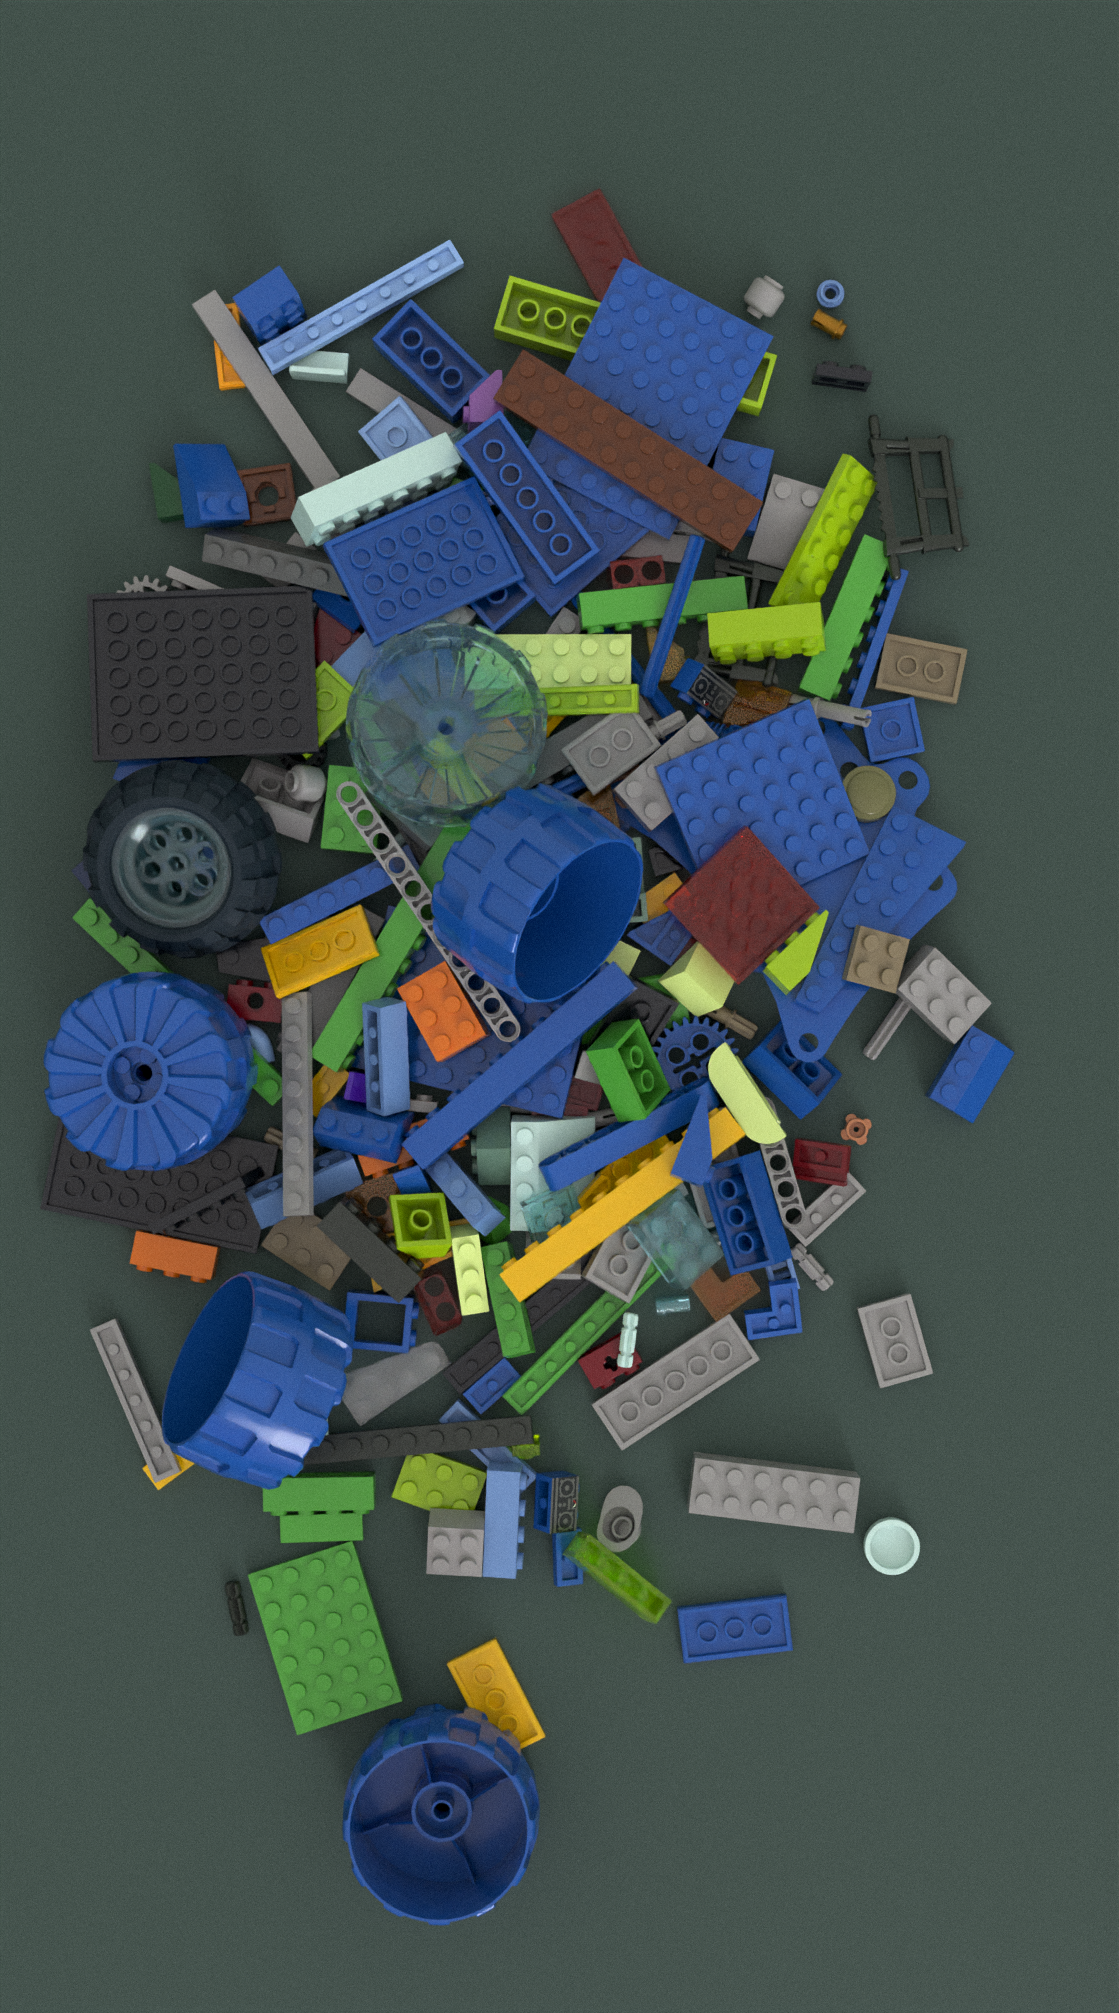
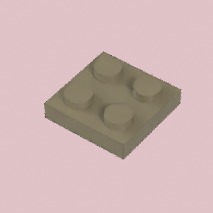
[842,925,910,993]

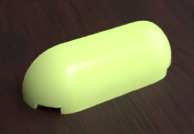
[708,1042,787,1144]

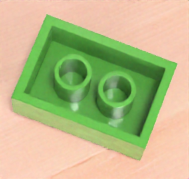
[321,765,384,855]
[586,1019,671,1122]

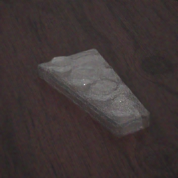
[342,1340,451,1426]

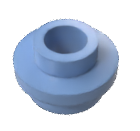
[816,280,844,309]

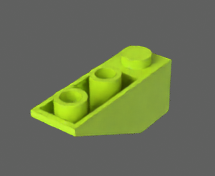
[763,910,829,995]

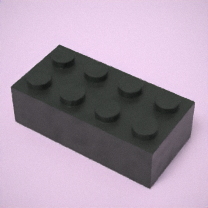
[317,1196,425,1303]

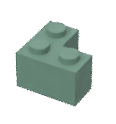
[471,1107,511,1185]

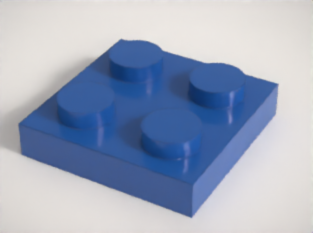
[860,697,925,763]

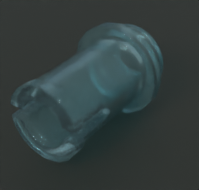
[655,1294,690,1317]

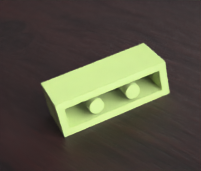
[450,1223,489,1316]

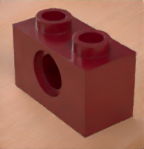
[227,979,282,1023]

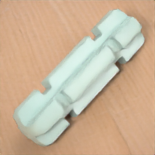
[617,1312,639,1368]

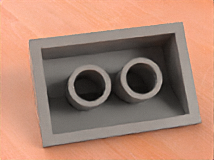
[240,758,327,843]

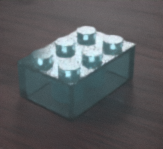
[626,1189,724,1290]

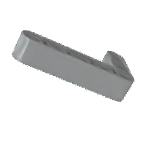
[708,1097,806,1229]

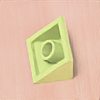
[658,941,736,1017]

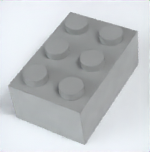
[896,944,992,1044]

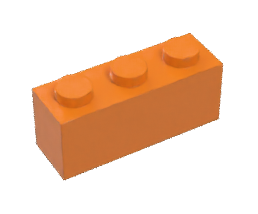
[130,1230,221,1283]

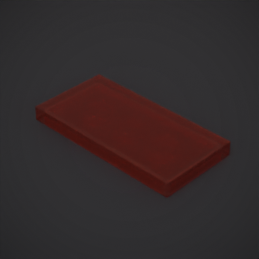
[551,188,642,302]

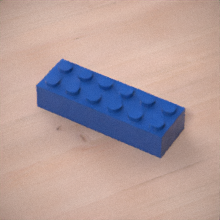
[453,410,600,584]

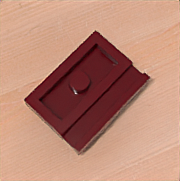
[793,1138,851,1187]

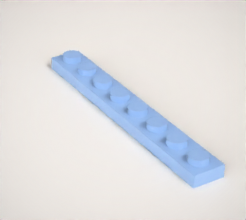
[258,240,464,375]

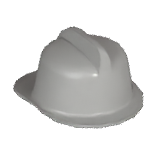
[597,1486,643,1552]

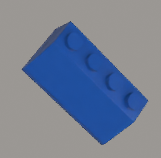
[703,1150,793,1275]

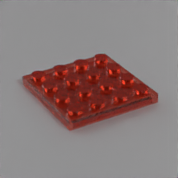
[663,825,820,985]

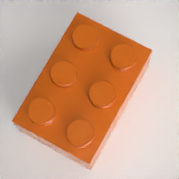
[397,961,491,1062]

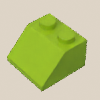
[389,1193,452,1258]

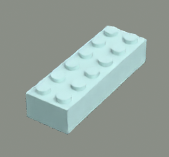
[291,432,462,547]

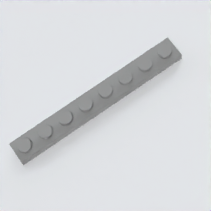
[282,992,314,1217]

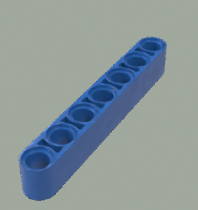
[538,1077,720,1191]

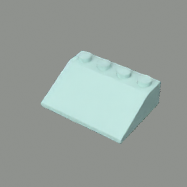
[510,1115,595,1231]

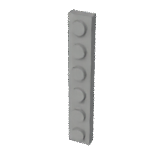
[90,1318,182,1483]

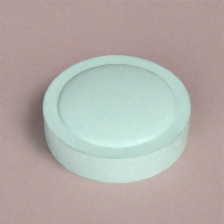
[863,1517,920,1575]

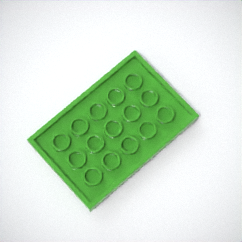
[248,1541,403,1735]

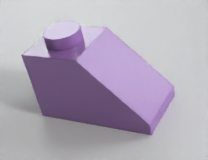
[462,370,504,434]

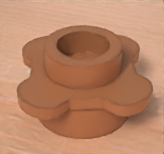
[840,1114,872,1145]

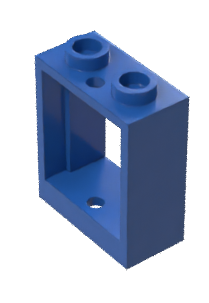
[345,1289,419,1353]

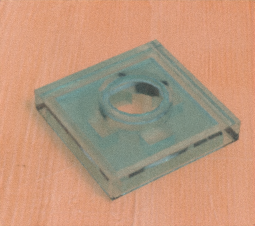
[520,1183,580,1244]

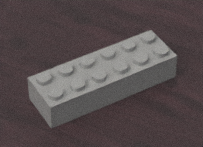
[687,1452,861,1533]

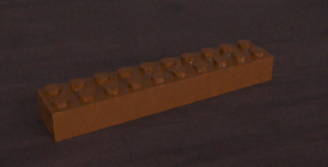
[493,349,763,554]

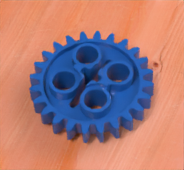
[652,1016,739,1095]

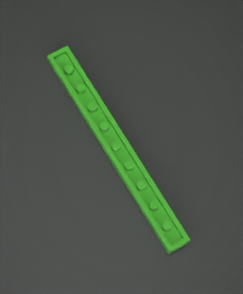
[73,898,282,1106]

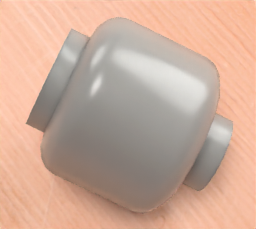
[744,275,785,319]
[284,764,327,802]

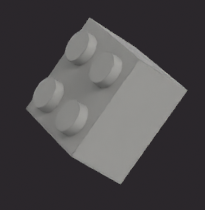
[426,1508,485,1577]

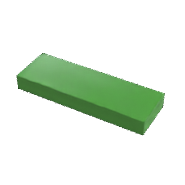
[280,1511,364,1543]

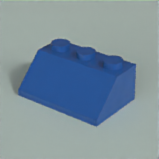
[742,1020,842,1120]
[925,1025,1015,1124]
[313,1095,415,1164]

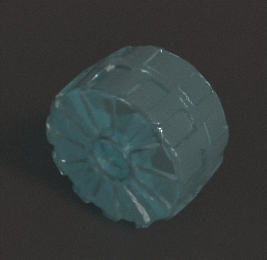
[346,619,548,829]

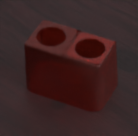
[607,555,666,590]
[414,1270,463,1337]

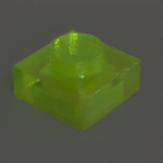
[512,1435,540,1459]

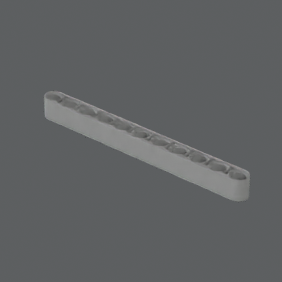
[336,781,520,1042]

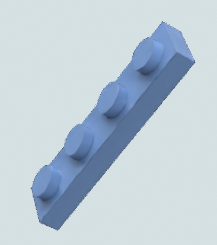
[439,1398,537,1493]

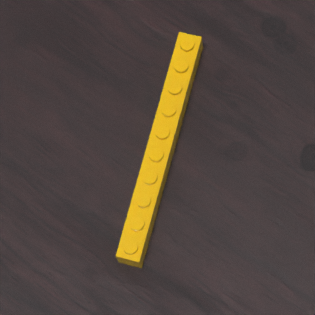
[499,1107,745,1303]

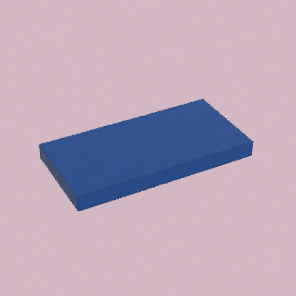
[677,1594,793,1663]

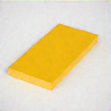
[260,904,380,999]
[447,1637,546,1749]

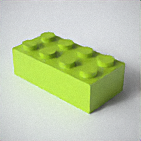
[707,602,826,664]

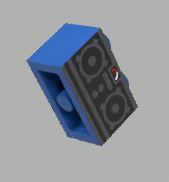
[670,658,738,720]
[534,1471,580,1534]

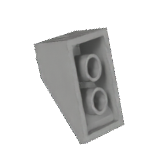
[747,474,825,571]

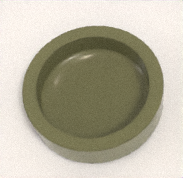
[842,766,896,823]

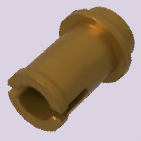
[810,309,848,340]

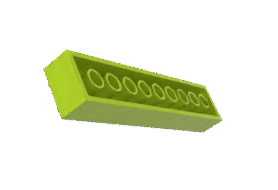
[494,276,777,417]

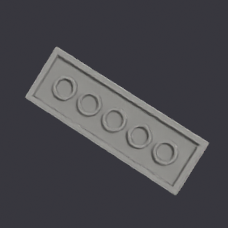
[591,1312,760,1450]

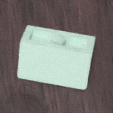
[289,351,349,384]

